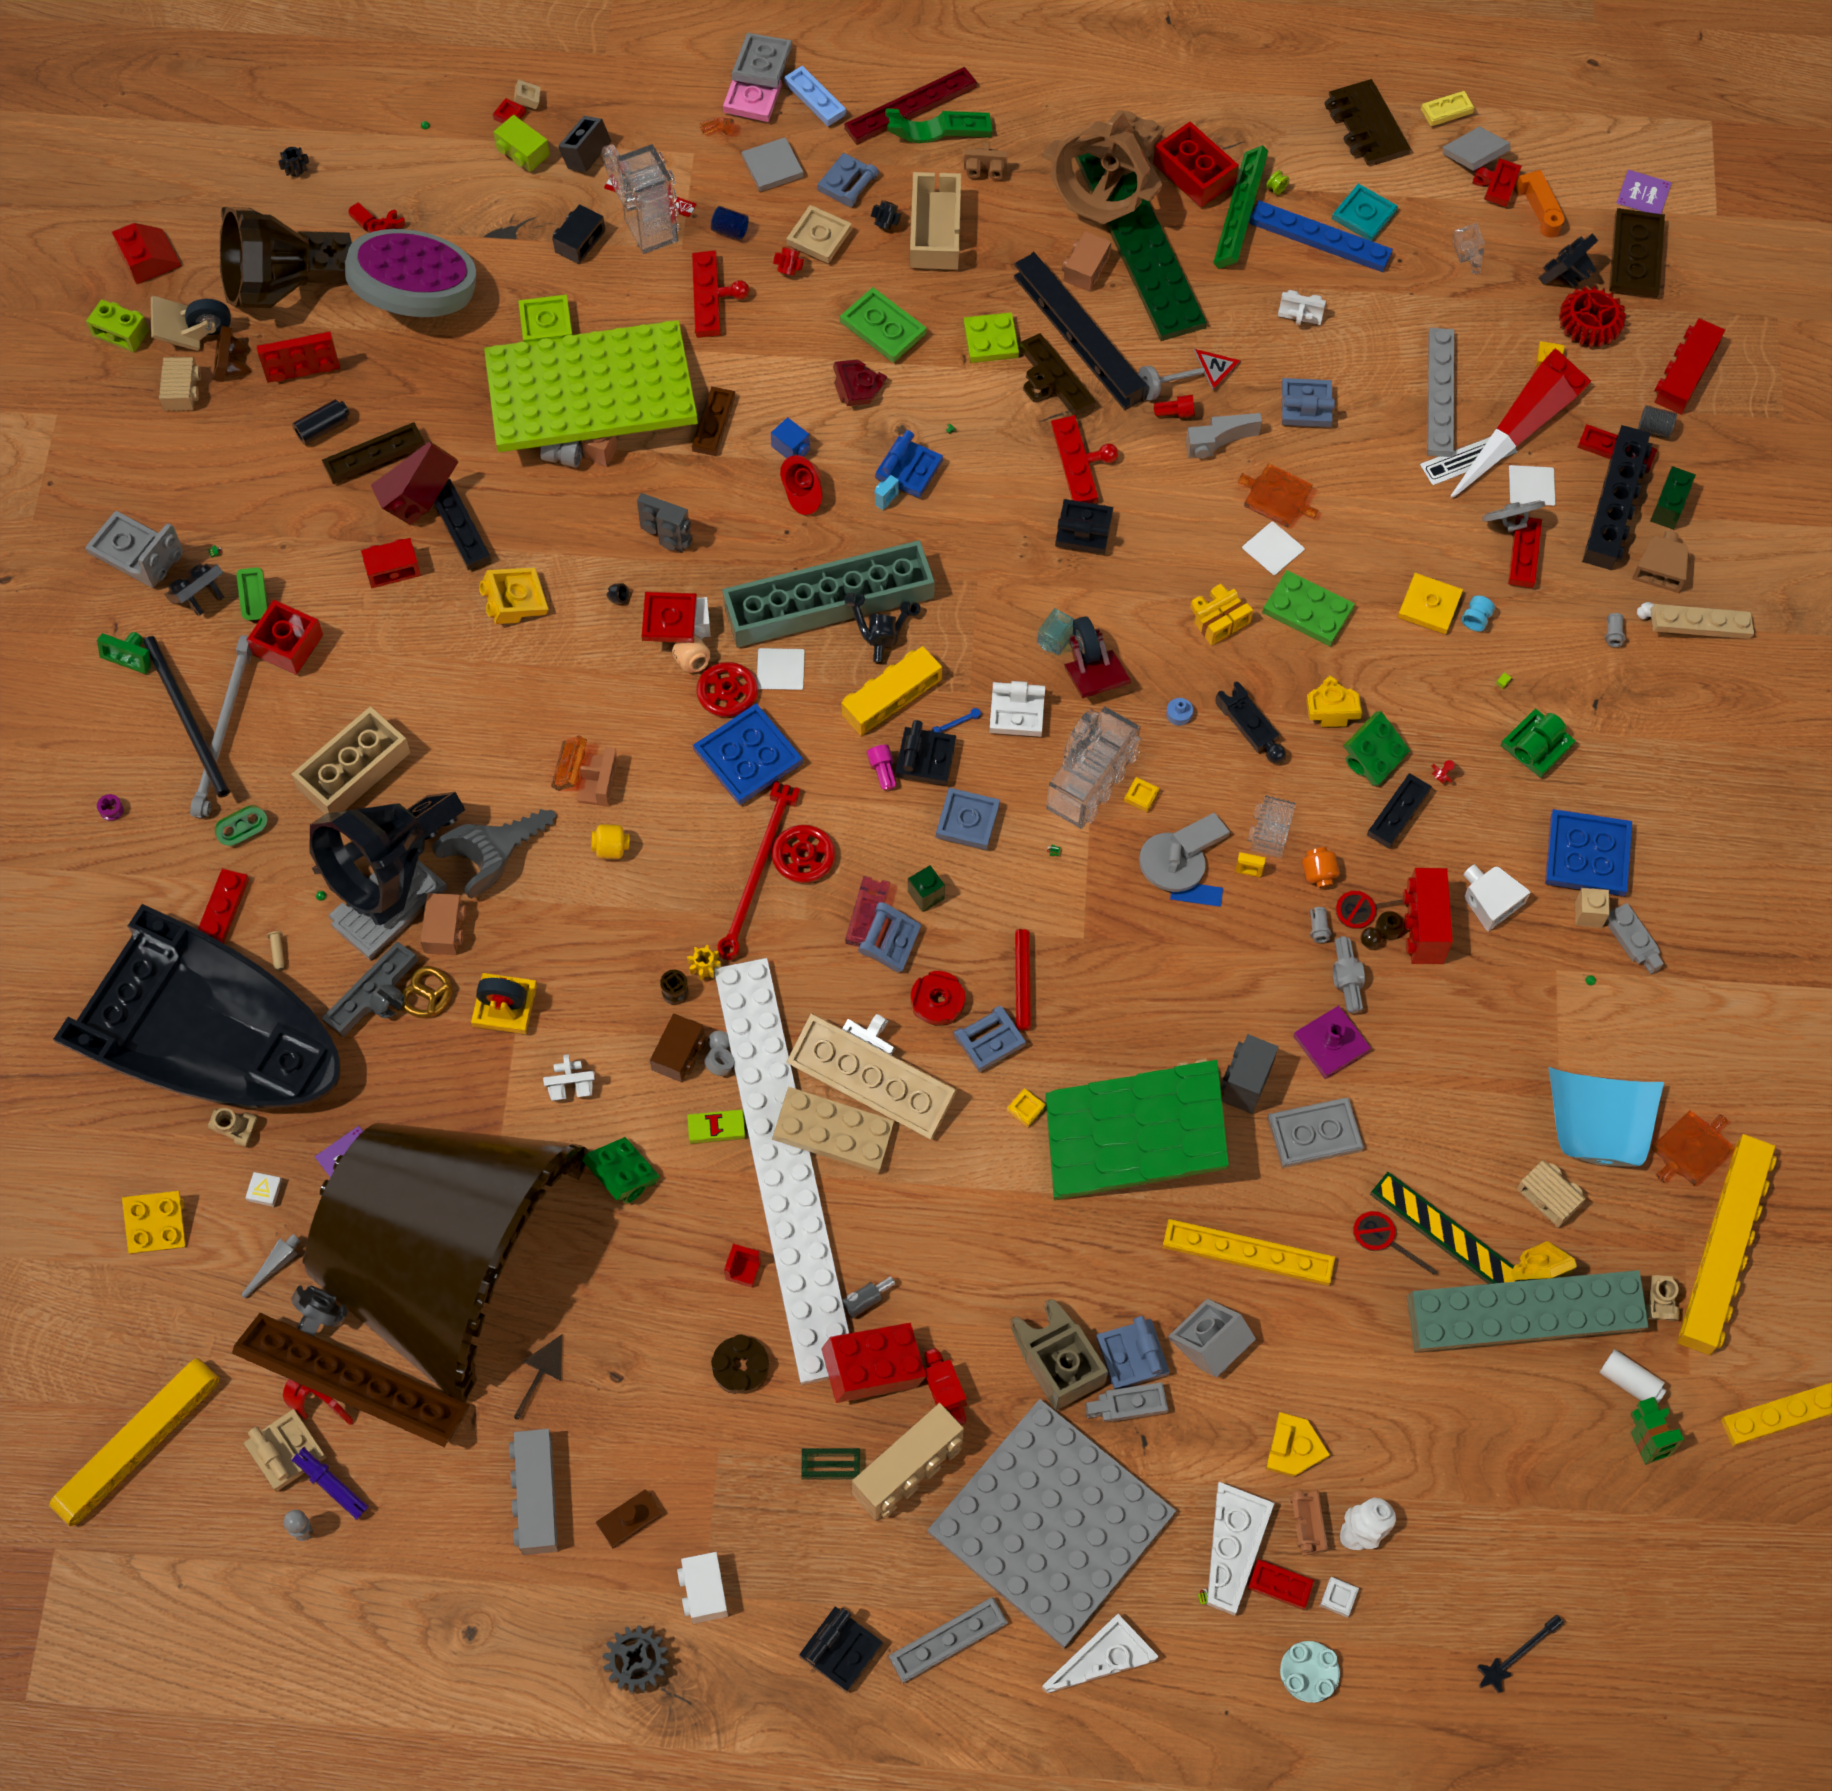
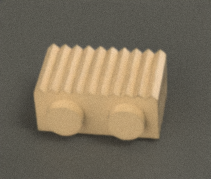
[159,357,201,411]
[1517,1160,1586,1228]

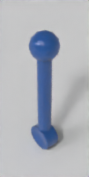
[931,708,981,733]

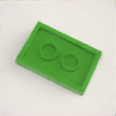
[840,287,927,363]
[1262,570,1355,647]

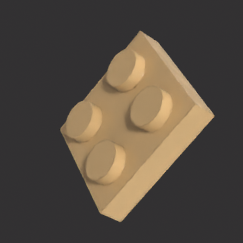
[786,205,852,264]

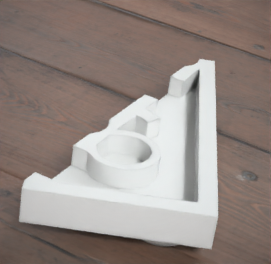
[1042,1614,1158,1693]

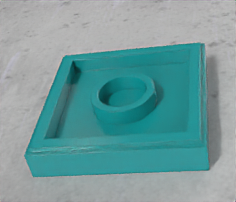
[1331,183,1398,241]

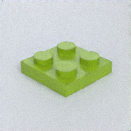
[518,294,572,343]
[963,312,1019,363]

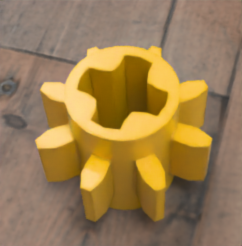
[687,945,721,981]

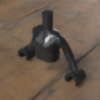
[844,592,921,663]

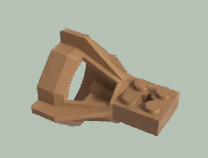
[1042,110,1165,224]

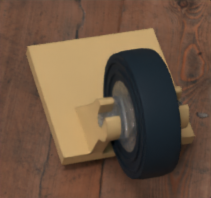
[151,295,231,351]

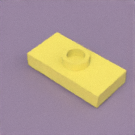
[1421,91,1474,127]

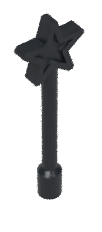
[1477,1615,1564,1693]

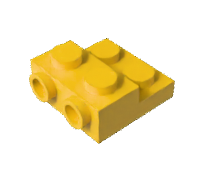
[479,567,548,624]

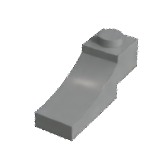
[1186,413,1262,459]

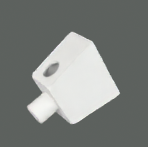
[1463,864,1531,932]

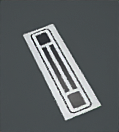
[1420,437,1518,485]

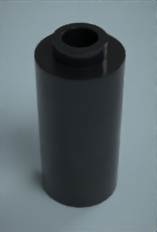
[292,399,350,445]

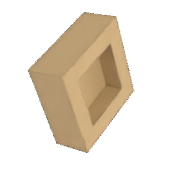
[514,79,541,109]

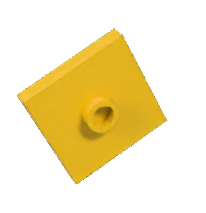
[1397,573,1463,635]

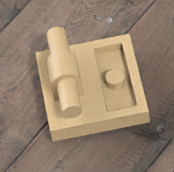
[244,1409,326,1492]

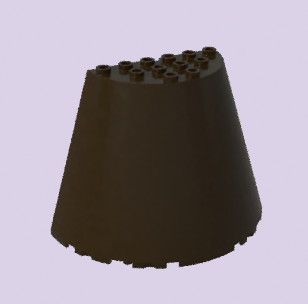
[302,1123,589,1403]

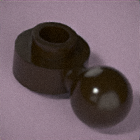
[1360,911,1404,949]

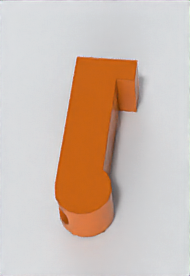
[1515,170,1565,238]

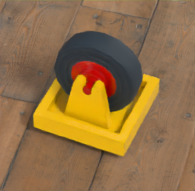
[471,973,537,1034]

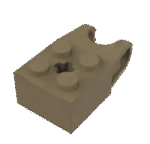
[1010,1299,1108,1411]

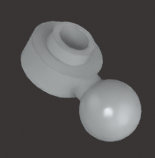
[705,1030,735,1076]

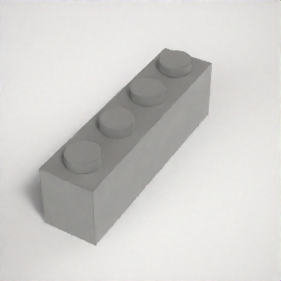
[509,1429,558,1555]

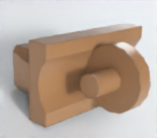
[964,142,1008,180]

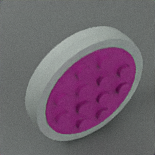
[345,229,476,317]

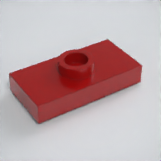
[1248,1559,1314,1610]

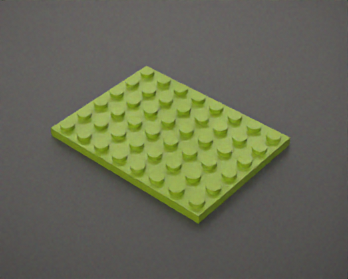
[484,320,698,452]

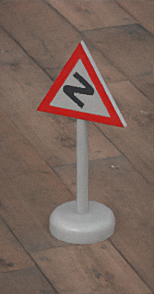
[1138,349,1241,400]

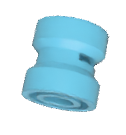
[1461,595,1495,632]

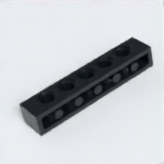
[1582,425,1653,570]

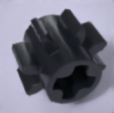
[278,147,309,177]
[870,200,902,230]

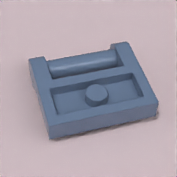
[817,153,879,207]
[858,902,921,973]
[953,1005,1026,1072]

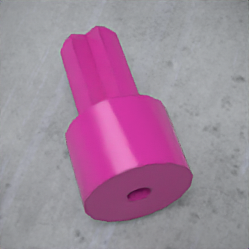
[867,744,896,790]

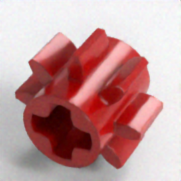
[773,247,804,276]

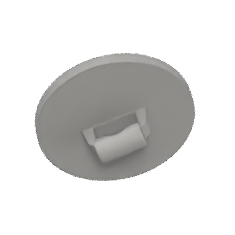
[1482,500,1546,532]
[1139,833,1205,892]

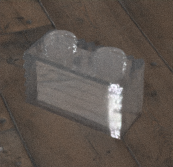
[1247,795,1296,859]

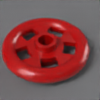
[696,662,758,717]
[772,825,836,883]

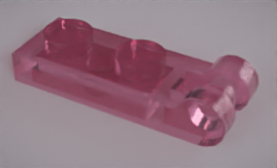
[845,876,890,947]

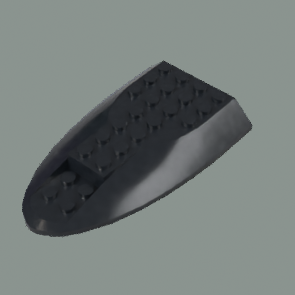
[53,904,340,1108]

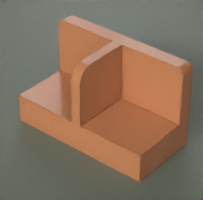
[577,747,618,807]

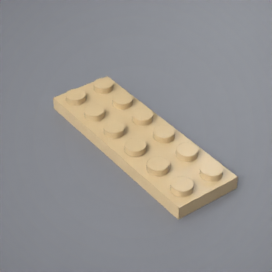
[786,1013,957,1139]

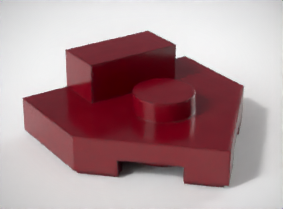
[833,359,887,406]

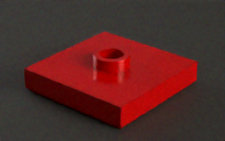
[641,592,697,643]

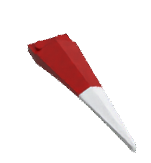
[1451,348,1592,498]

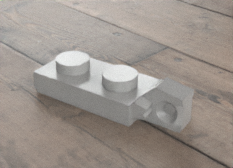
[1605,903,1664,974]
[1085,1382,1168,1422]

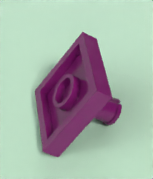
[1293,1005,1371,1079]

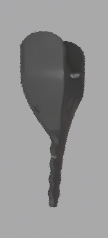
[432,809,556,899]

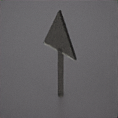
[514,1334,562,1420]

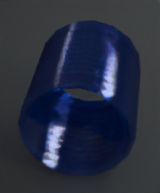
[711,206,749,240]

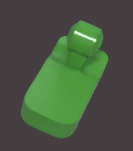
[236,568,268,620]

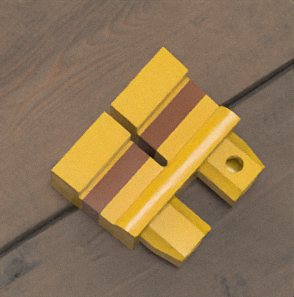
[1190,584,1253,646]

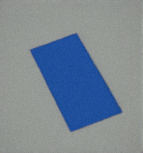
[1170,884,1223,907]

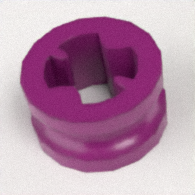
[97,794,124,821]

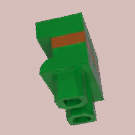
[1630,1397,1684,1465]

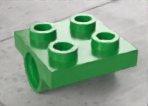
[1500,708,1576,778]
[1343,711,1410,786]
[582,1137,660,1204]

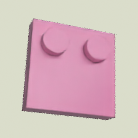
[723,80,781,122]

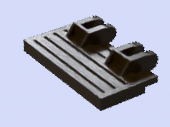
[1324,79,1411,165]

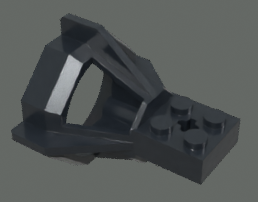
[309,792,465,925]

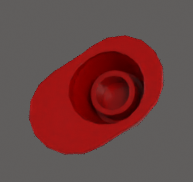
[780,455,823,515]

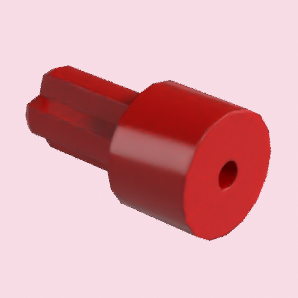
[1154,394,1195,418]

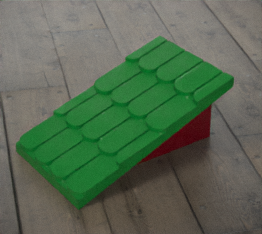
[1045,1060,1229,1200]

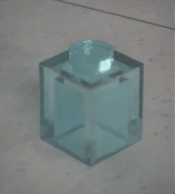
[1037,608,1075,655]

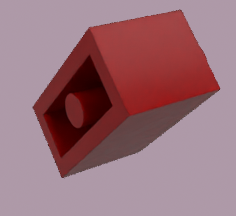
[361,538,421,589]

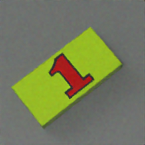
[687,1109,745,1144]

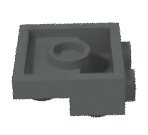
[637,493,693,553]

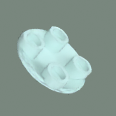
[1280,1641,1340,1703]

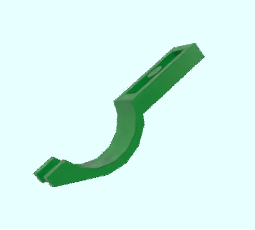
[885,109,992,143]

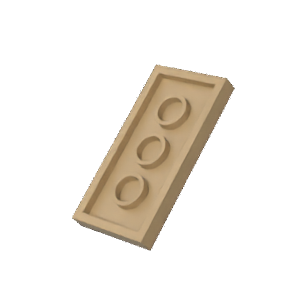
[772,1086,894,1174]

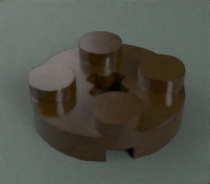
[711,1334,769,1394]

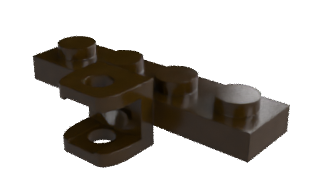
[1019,333,1096,417]

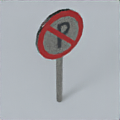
[1336,890,1403,929]
[1353,1211,1437,1275]

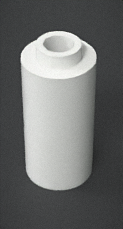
[1599,1349,1666,1403]

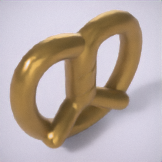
[401,966,452,1018]

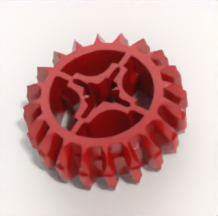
[1559,285,1626,348]

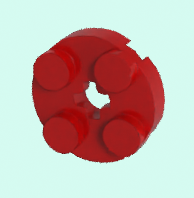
[911,971,965,1025]

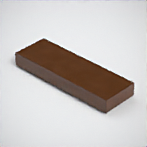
[692,386,736,456]

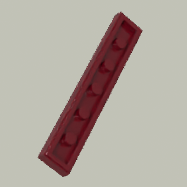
[844,66,977,145]

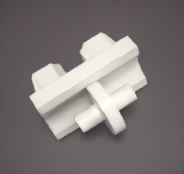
[1278,290,1326,325]
[543,1054,595,1101]

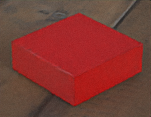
[493,98,526,124]

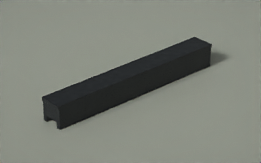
[1014,251,1147,410]

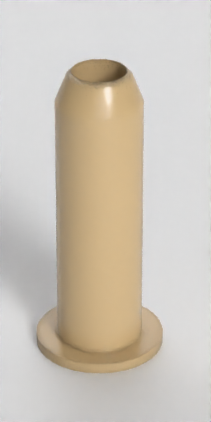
[267,931,285,971]

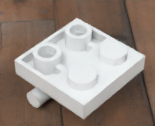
[989,681,1045,737]

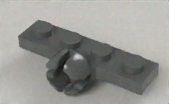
[321,941,419,1037]

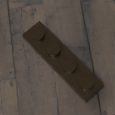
[322,422,425,484]

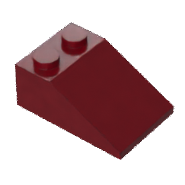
[371,441,458,525]

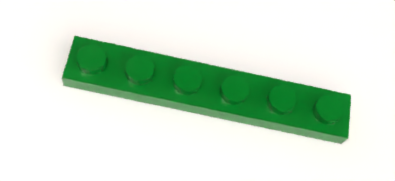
[1213,145,1268,269]

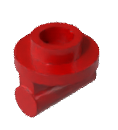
[1431,760,1456,784]

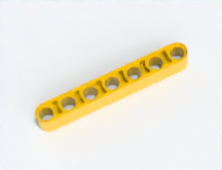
[49,1358,220,1527]

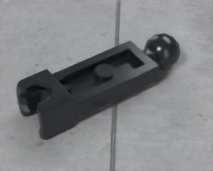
[1215,682,1287,764]

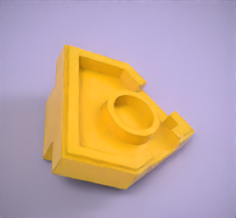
[1306,676,1362,727]
[1511,1241,1577,1280]
[1265,1412,1330,1477]

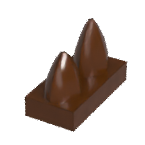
[212,326,251,382]

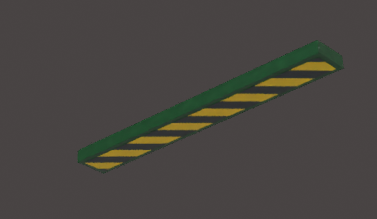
[1370,1171,1532,1284]

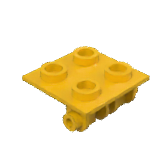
[122,1191,186,1254]

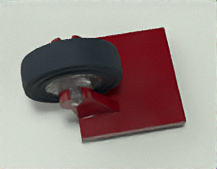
[1064,616,1131,698]

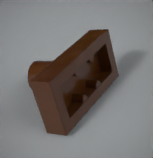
[596,1489,662,1549]

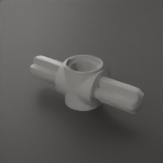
[1333,936,1365,1014]

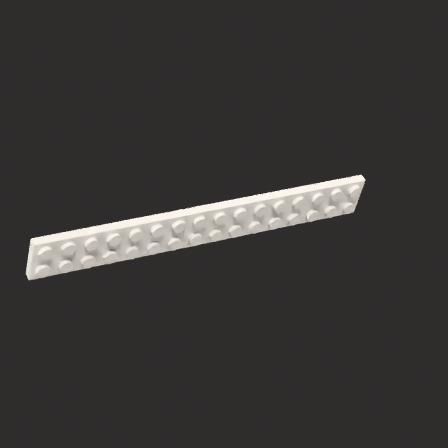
[714,958,849,1385]

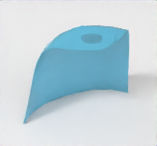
[1548,1067,1664,1166]

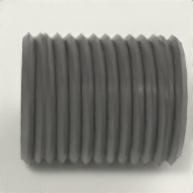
[1638,405,1677,439]

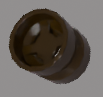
[660,969,689,1005]

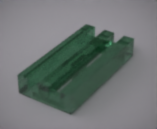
[801,1448,860,1480]

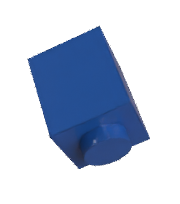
[771,417,810,458]

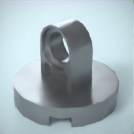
[291,1285,348,1336]

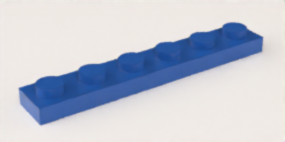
[1249,200,1393,272]

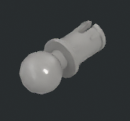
[283,1510,313,1541]

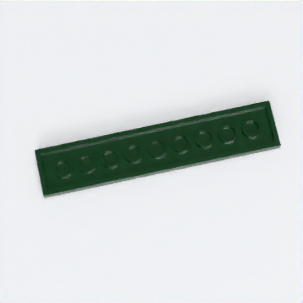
[1075,153,1207,341]

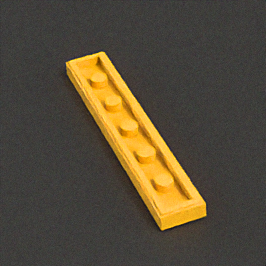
[1162,1219,1335,1286]

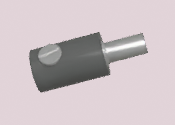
[842,1276,895,1318]

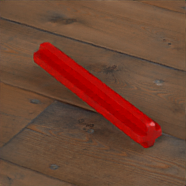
[1015,929,1031,1031]

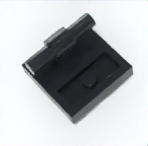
[1055,499,1114,555]
[895,720,956,786]
[799,1606,883,1693]

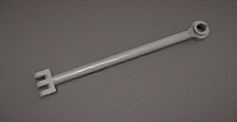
[190,635,252,818]

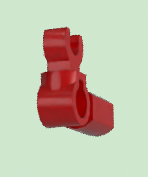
[348,202,405,233]

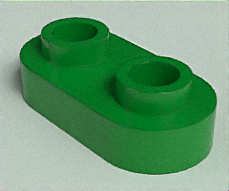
[214,805,267,846]

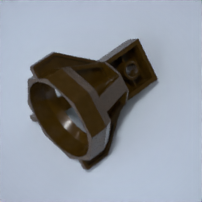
[220,207,352,308]

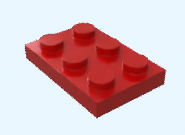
[256,331,340,383]

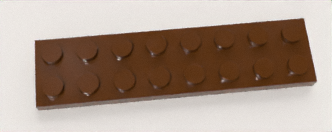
[232,1313,469,1448]

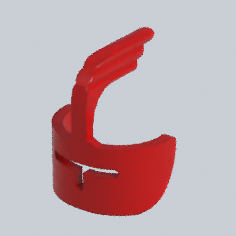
[283,1379,354,1425]

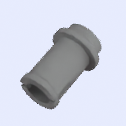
[1605,613,1626,647]
[1309,907,1332,943]

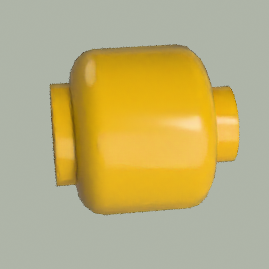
[591,824,629,859]

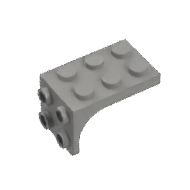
[85,511,183,588]

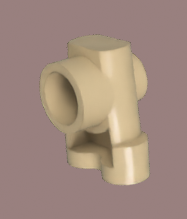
[208,1108,258,1147]
[1645,1275,1680,1321]

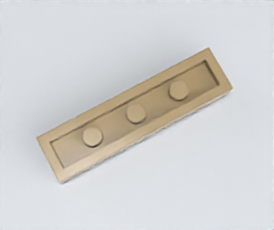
[1650,604,1754,639]

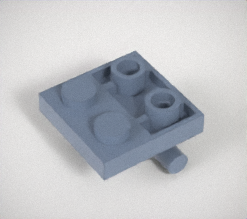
[1281,378,1335,427]
[1096,1316,1170,1390]

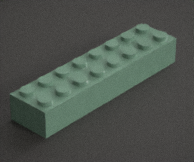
[722,540,935,648]
[1407,1270,1648,1353]

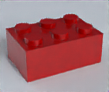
[1153,121,1239,207]
[1403,868,1453,964]
[821,1322,926,1403]

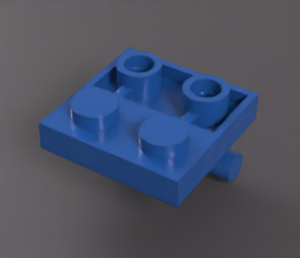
[875,430,943,498]

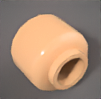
[672,635,710,673]

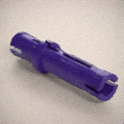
[291,1446,369,1520]

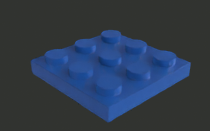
[693,703,803,806]
[1545,809,1632,896]

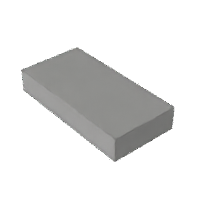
[1171,813,1230,858]

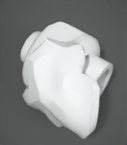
[1340,1497,1396,1550]

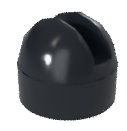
[606,583,629,604]

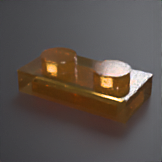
[551,735,587,791]

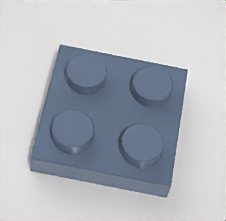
[936,788,1000,850]

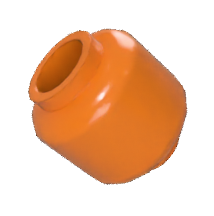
[1302,847,1340,888]

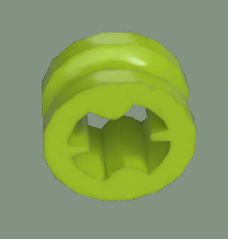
[1266,170,1290,195]

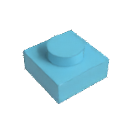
[874,475,899,510]

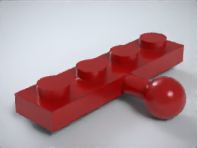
[692,250,750,338]
[1051,415,1119,504]

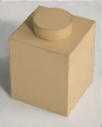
[1575,888,1609,928]

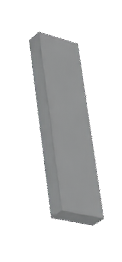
[888,1597,1007,1684]

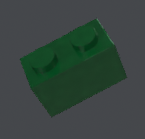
[1650,466,1696,530]

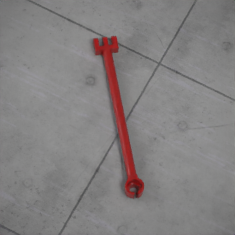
[717,781,801,961]

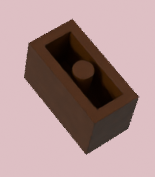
[650,1013,707,1083]

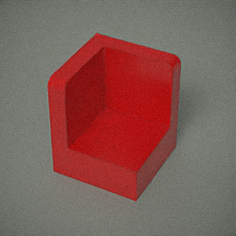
[724,1243,761,1288]

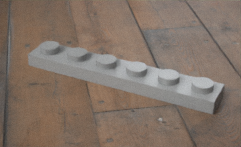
[1427,328,1454,457]

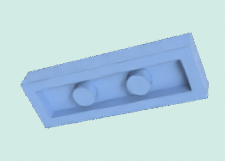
[784,66,846,126]

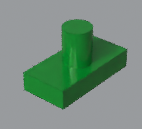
[97,632,151,674]

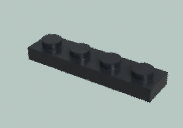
[433,479,491,570]

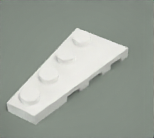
[1207,1482,1274,1616]

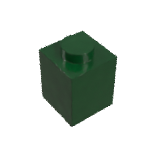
[908,865,945,912]

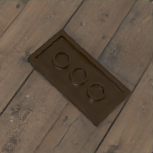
[1609,208,1665,298]

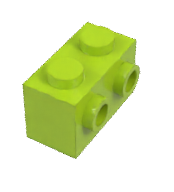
[493,115,550,172]
[86,299,149,352]

